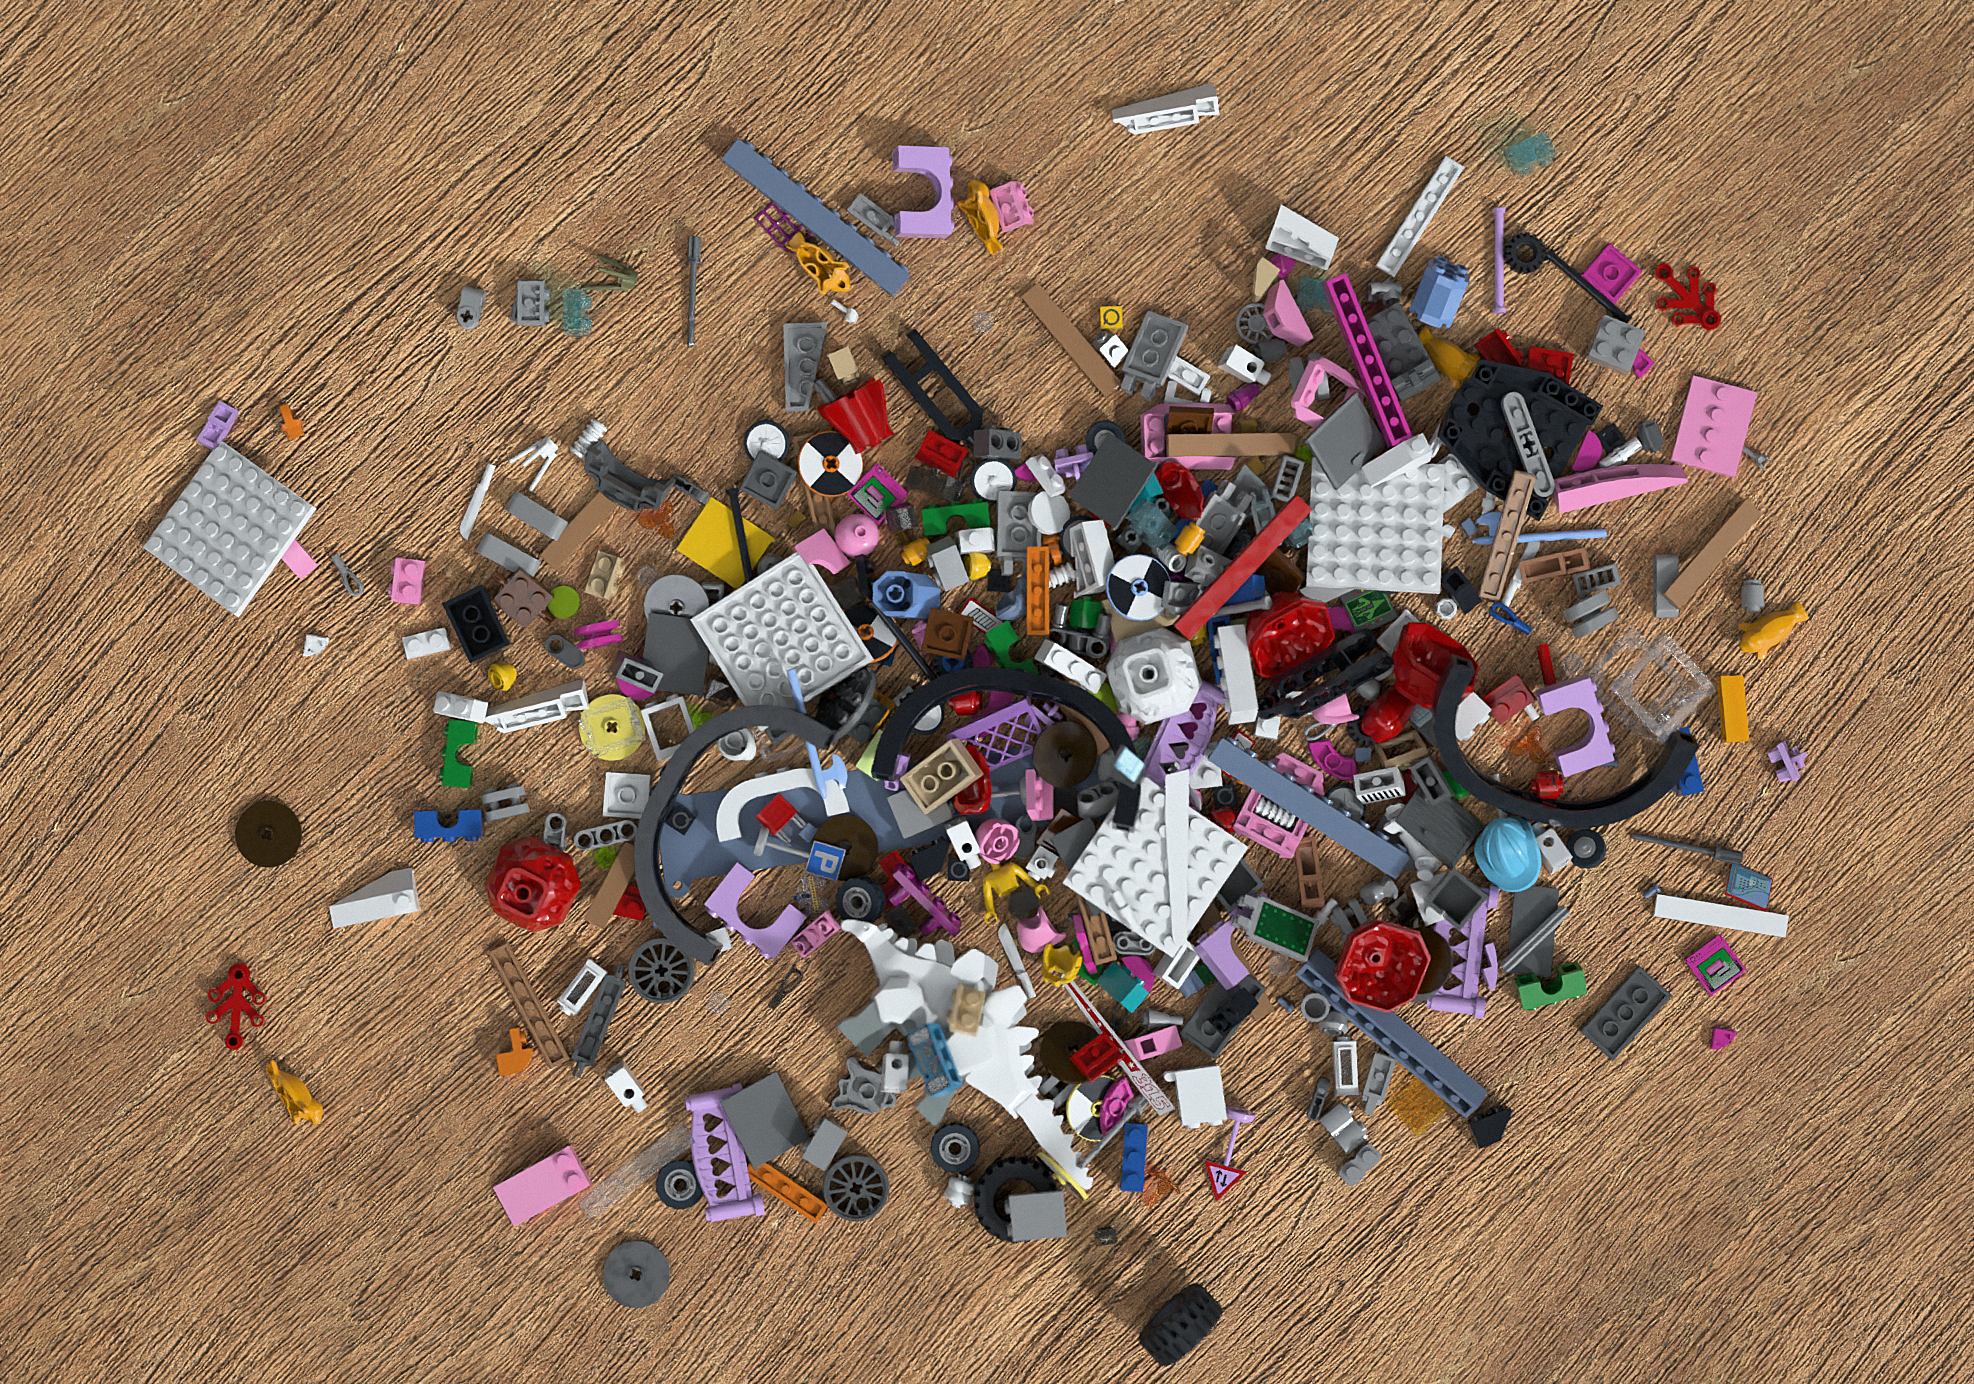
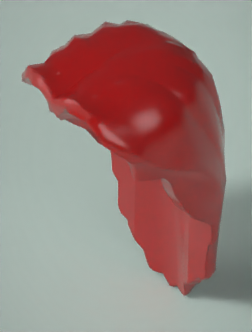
[1155,461,1204,521]
[1361,685,1416,743]
[953,744,992,815]

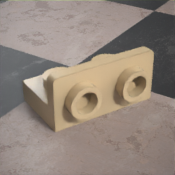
[584,550,626,601]
[946,983,986,1037]

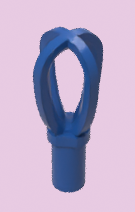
[1489,602,1533,635]

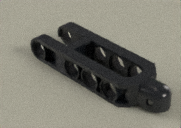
[880,328,983,453]
[1257,629,1393,720]

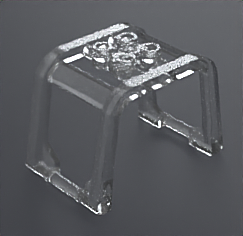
[1585,626,1716,745]

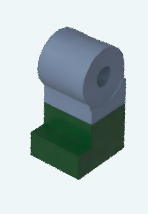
[1179,962,1217,998]

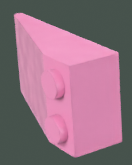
[493,1144,592,1226]

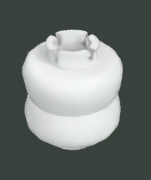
[944,1174,975,1208]

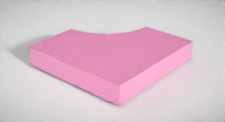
[794,528,850,574]

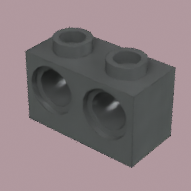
[974,425,1021,461]

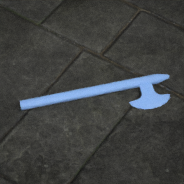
[1472,511,1606,545]
[787,669,848,799]

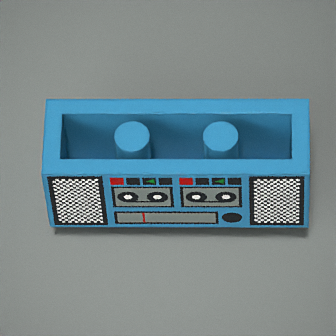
[907,1023,963,1097]

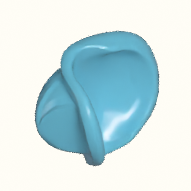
[1474,817,1541,892]

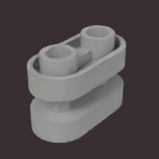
[481,783,530,822]
[1329,897,1369,943]
[1112,931,1156,955]
[1037,1074,1077,1109]

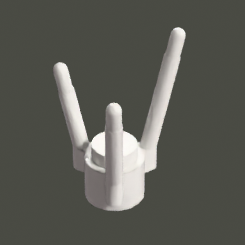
[509,436,558,491]

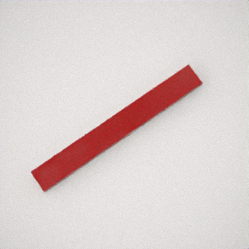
[1173,494,1312,640]

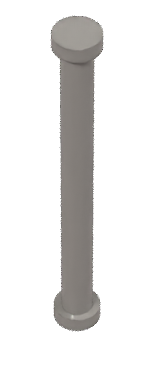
[1211,596,1272,618]

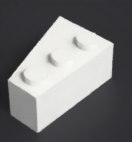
[1265,205,1339,270]
[1070,520,1115,598]

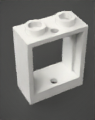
[641,694,695,762]

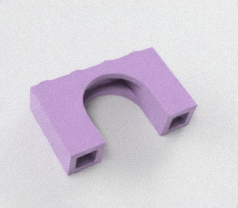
[892,146,954,238]
[1535,674,1615,777]
[704,862,808,959]
[1193,891,1269,990]

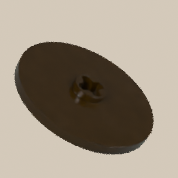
[1032,721,1097,788]
[235,801,302,868]
[812,815,878,881]
[1412,927,1453,994]
[1040,1021,1099,1084]

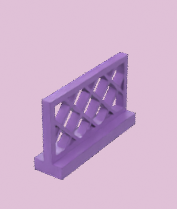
[946,696,1043,771]

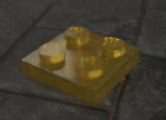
[1387,1077,1450,1138]

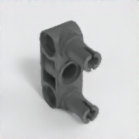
[1115,496,1174,556]
[1045,602,1112,658]

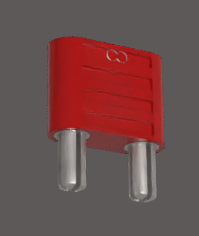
[755,793,807,845]

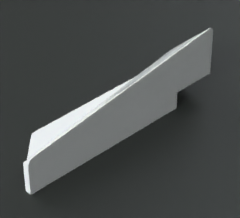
[1112,83,1219,134]
[484,679,589,733]

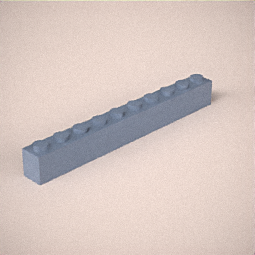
[722,139,910,298]
[1207,736,1410,879]
[1295,949,1487,1118]

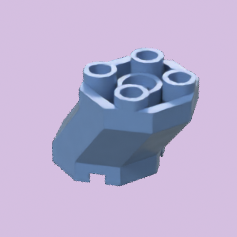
[1409,256,1470,328]
[873,571,940,620]

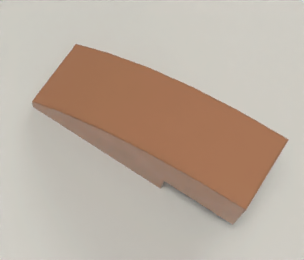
[1519,547,1591,584]
[1294,836,1324,910]

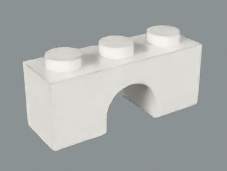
[1034,639,1107,694]

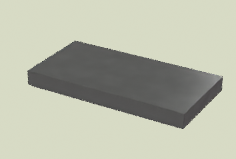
[1050,817,1103,916]
[1507,886,1560,977]
[1579,965,1672,1061]
[1179,974,1267,1059]

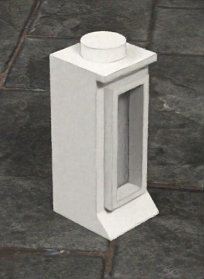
[557,959,609,1016]
[1332,1036,1359,1096]

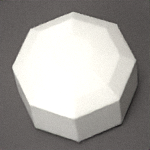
[1435,598,1457,620]

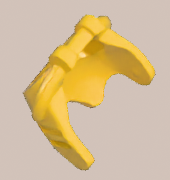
[1041,943,1083,987]

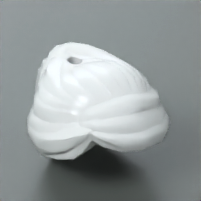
[717,728,756,761]

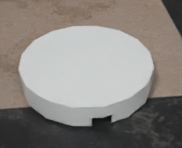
[1028,491,1070,535]

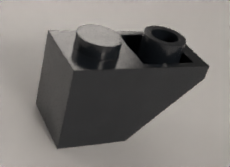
[1440,566,1482,615]
[909,836,952,881]
[1208,987,1259,1036]
[1467,1104,1512,1149]

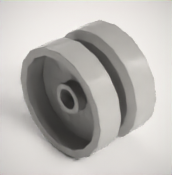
[1288,352,1329,402]
[1562,590,1620,639]

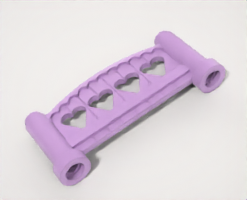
[1143,679,1225,790]
[1426,886,1499,1019]
[684,1083,765,1222]

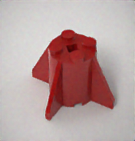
[817,378,894,455]

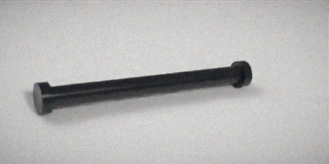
[1544,248,1632,323]
[726,488,754,584]
[868,601,938,681]

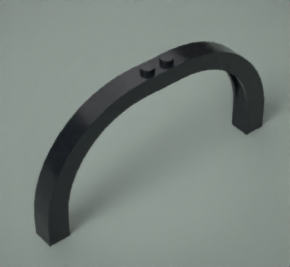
[1432,654,1699,828]
[871,667,1141,833]
[634,705,838,966]

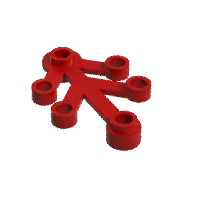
[1654,263,1721,331]
[206,963,267,1050]

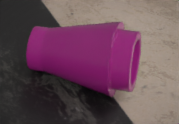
[1227,382,1261,411]

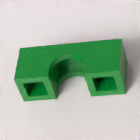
[922,499,990,538]
[983,620,1039,675]
[439,719,479,789]
[1513,961,1587,1011]

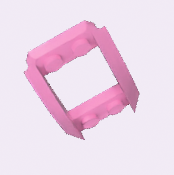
[1291,357,1367,429]
[1140,403,1236,470]
[1233,753,1325,858]

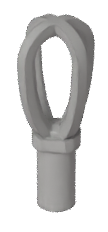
[331,554,364,597]
[1304,722,1338,741]

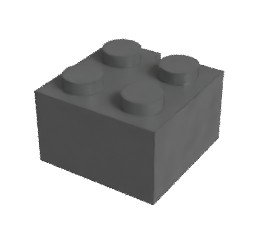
[1215,857,1264,913]
[1424,865,1489,931]

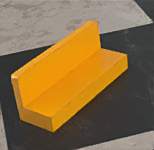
[1716,675,1749,743]

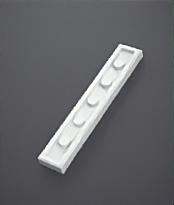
[1375,156,1464,278]
[1653,894,1789,937]

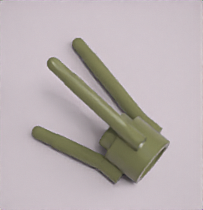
[584,254,638,292]

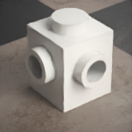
[1026,846,1058,881]

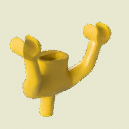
[982,862,1049,926]

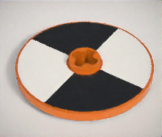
[798,431,863,497]
[843,604,898,664]

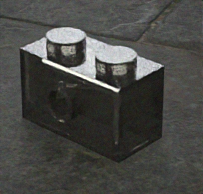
[904,465,959,502]

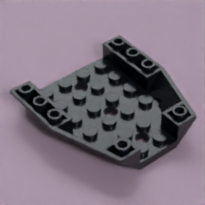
[1437,359,1603,521]

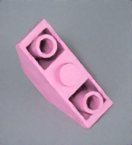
[1263,279,1313,347]
[790,910,841,959]
[1118,1025,1182,1066]

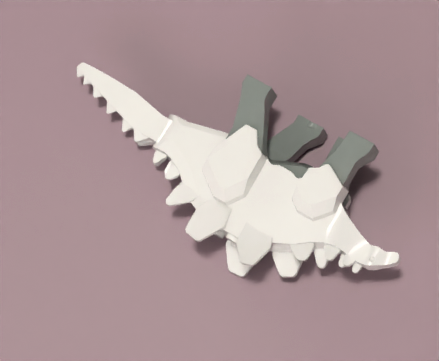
[835,920,1093,1189]

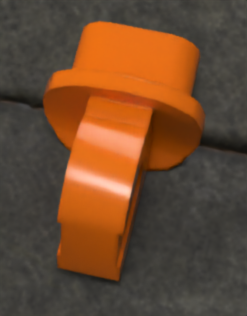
[279,404,304,440]
[1041,533,1063,566]

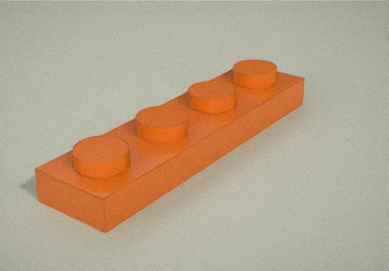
[1027,547,1049,636]
[747,1162,828,1224]

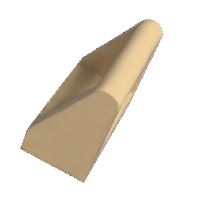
[1251,257,1280,303]
[1374,729,1429,772]

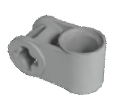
[457,285,486,330]
[542,812,568,852]

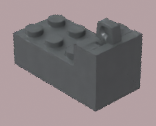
[1366,302,1443,402]

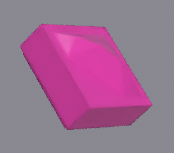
[1270,253,1297,280]

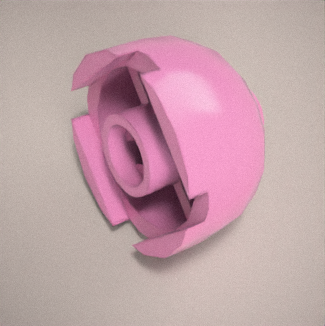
[834,513,879,558]
[975,818,1020,864]

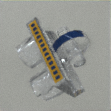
[791,874,830,916]

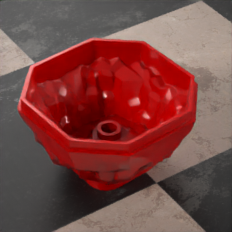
[1245,591,1335,678]
[1392,622,1479,709]
[484,836,581,933]
[1334,919,1431,1013]

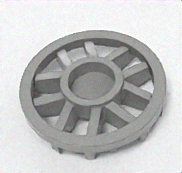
[1236,303,1273,345]

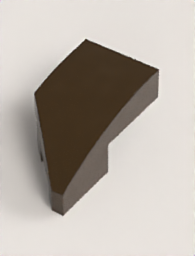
[1386,890,1421,929]

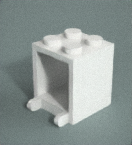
[1163,1064,1227,1129]

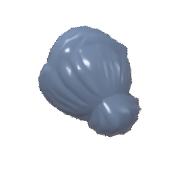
[995,576,1027,621]

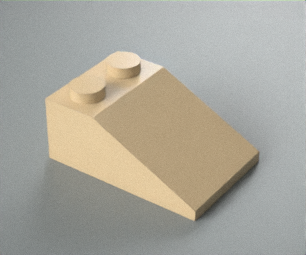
[1102,588,1180,643]
[900,738,984,815]

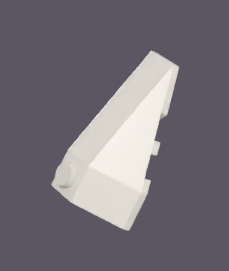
[329,868,421,928]

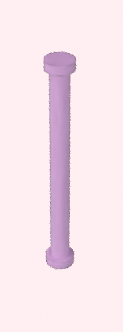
[1492,207,1506,314]

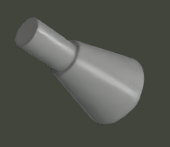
[1141,1008,1183,1030]

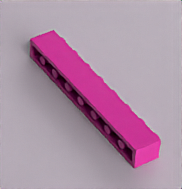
[1322,273,1412,447]

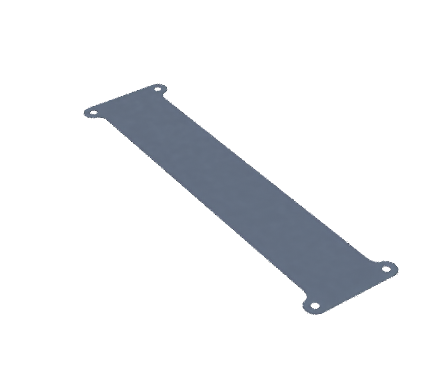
[660,746,1108,898]

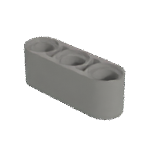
[504,491,568,542]
[475,532,542,577]
[1653,554,1679,618]
[1077,778,1119,819]
[574,820,638,851]

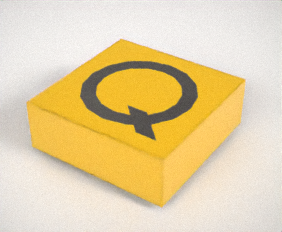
[1100,306,1123,330]

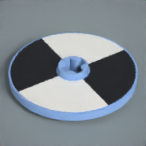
[1106,555,1171,621]

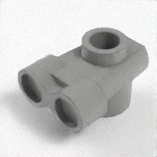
[1365,280,1402,306]

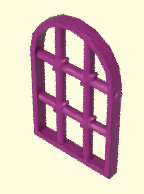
[754,202,811,253]

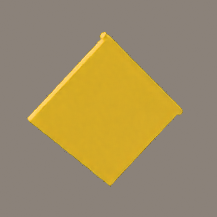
[676,497,776,590]

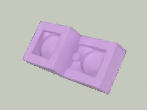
[197,400,239,451]
[1481,942,1498,990]

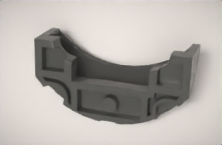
[584,439,676,511]

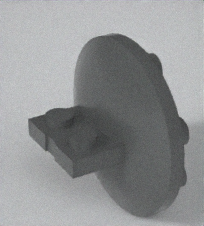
[815,666,888,745]

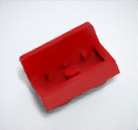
[1474,327,1523,367]

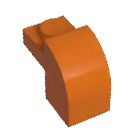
[496,1027,534,1077]

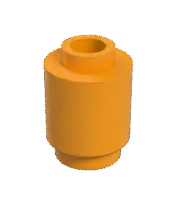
[1174,522,1205,556]
[901,537,930,566]

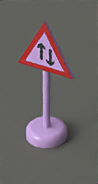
[1204,1106,1255,1202]

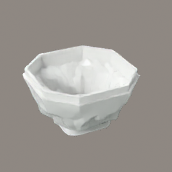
[1105,627,1202,725]

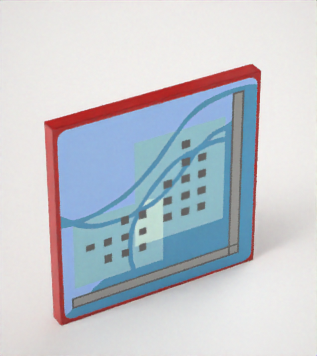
[1724,863,1773,912]

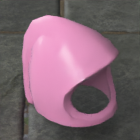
[1312,684,1359,724]
[1017,906,1067,953]

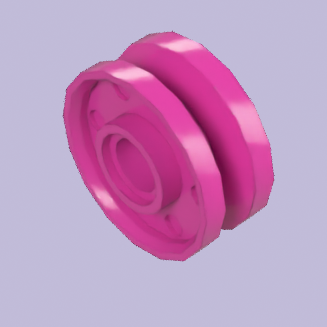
[573,620,623,650]

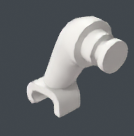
[1383,803,1439,881]

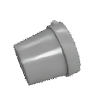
[1299,993,1331,1022]

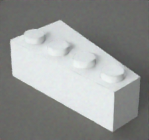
[1213,624,1258,725]

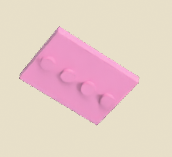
[1670,375,1757,478]

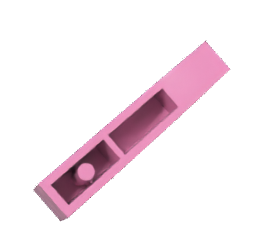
[1553,464,1688,513]

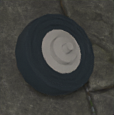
[1085,420,1125,455]
[1566,829,1606,869]

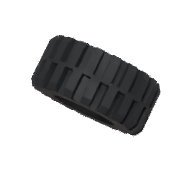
[974,1156,1057,1244]
[1138,1283,1223,1367]

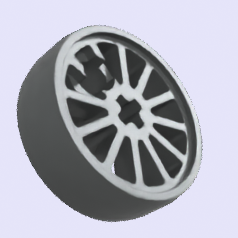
[628,937,696,1004]
[823,1154,890,1222]

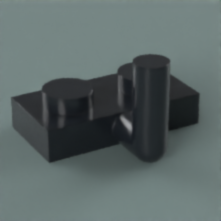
[855,554,877,601]

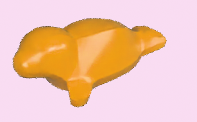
[957,179,1003,255]
[786,231,851,295]
[1418,327,1480,389]
[1739,601,1809,660]
[266,1060,323,1125]

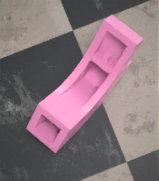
[281,538,318,579]

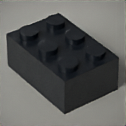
[442,585,513,665]

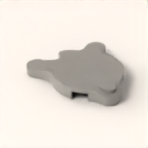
[831,1056,896,1114]

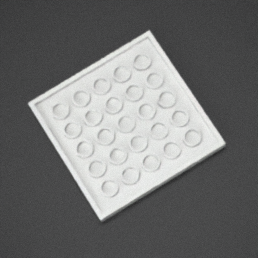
[143,441,317,617]
[1306,457,1445,594]
[690,552,874,732]
[1062,778,1248,958]

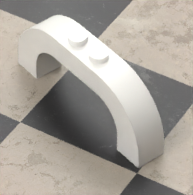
[716,767,850,842]

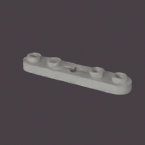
[1501,392,1555,497]

